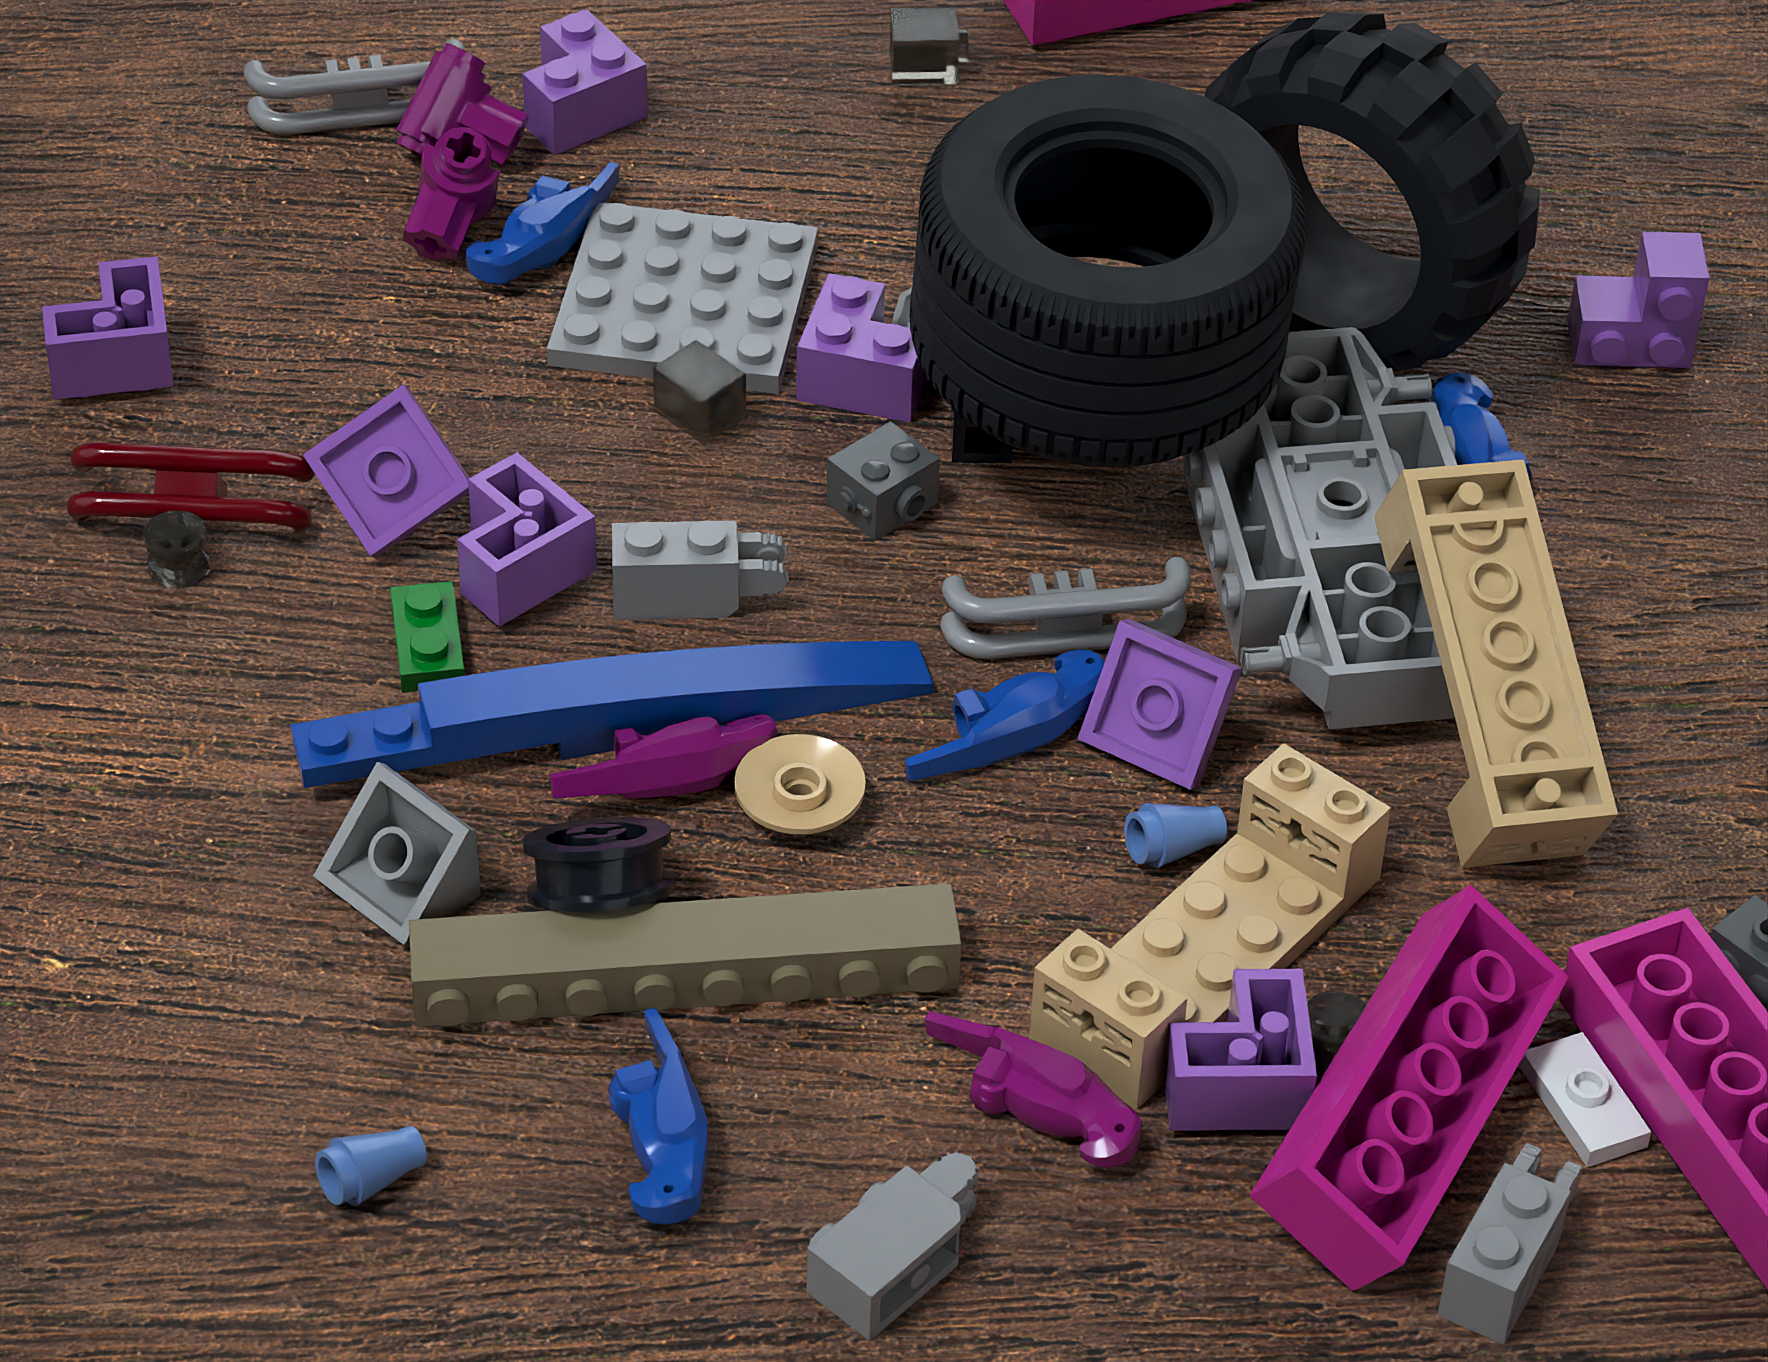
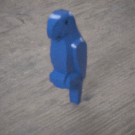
[466,162,619,285]
[1431,372,1532,481]
[905,649,1105,781]
[609,1008,709,1225]

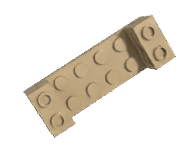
[1374,460,1618,868]
[1029,743,1391,1110]

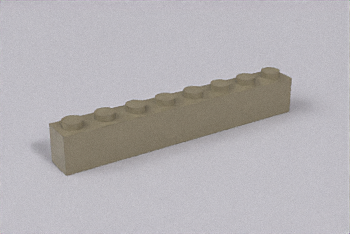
[409,883,961,1027]

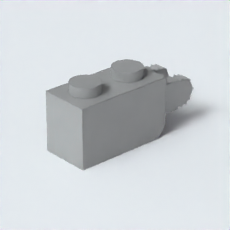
[612,520,789,620]
[1437,1143,1583,1345]
[806,1151,979,1341]

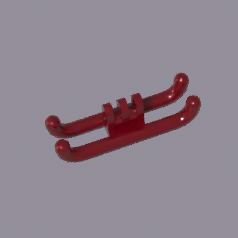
[67,443,315,531]

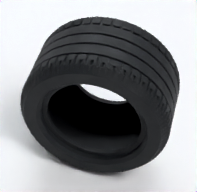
[909,75,1307,467]

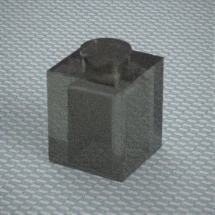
[889,7,969,85]
[653,340,747,445]

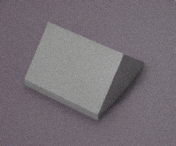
[313,762,481,946]

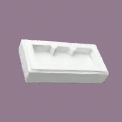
[1519,1032,1651,1167]

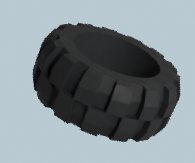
[1204,12,1540,371]

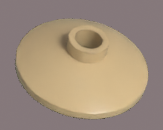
[735,734,866,835]

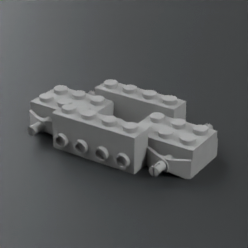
[1183,327,1457,729]

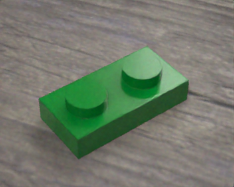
[390,581,465,693]

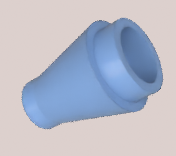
[1124,803,1227,868]
[315,1126,427,1206]

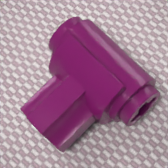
[396,43,529,167]
[403,127,500,262]

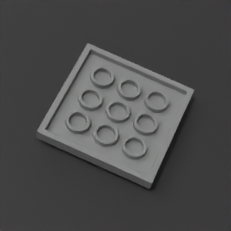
[547,202,818,394]

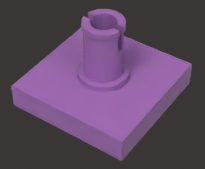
[303,384,469,558]
[1077,619,1242,790]

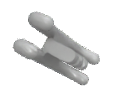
[244,39,465,135]
[940,556,1191,660]

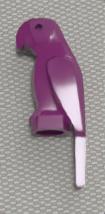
[550,714,777,799]
[925,1011,1142,1168]

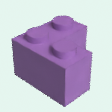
[523,9,648,155]
[1567,232,1709,368]
[42,256,174,400]
[796,273,926,423]
[457,452,597,627]
[1164,969,1317,1131]

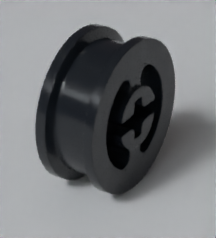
[522,817,675,912]

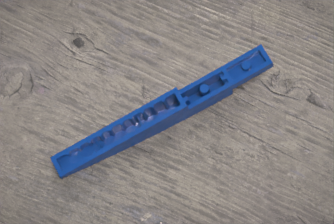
[290,641,934,788]

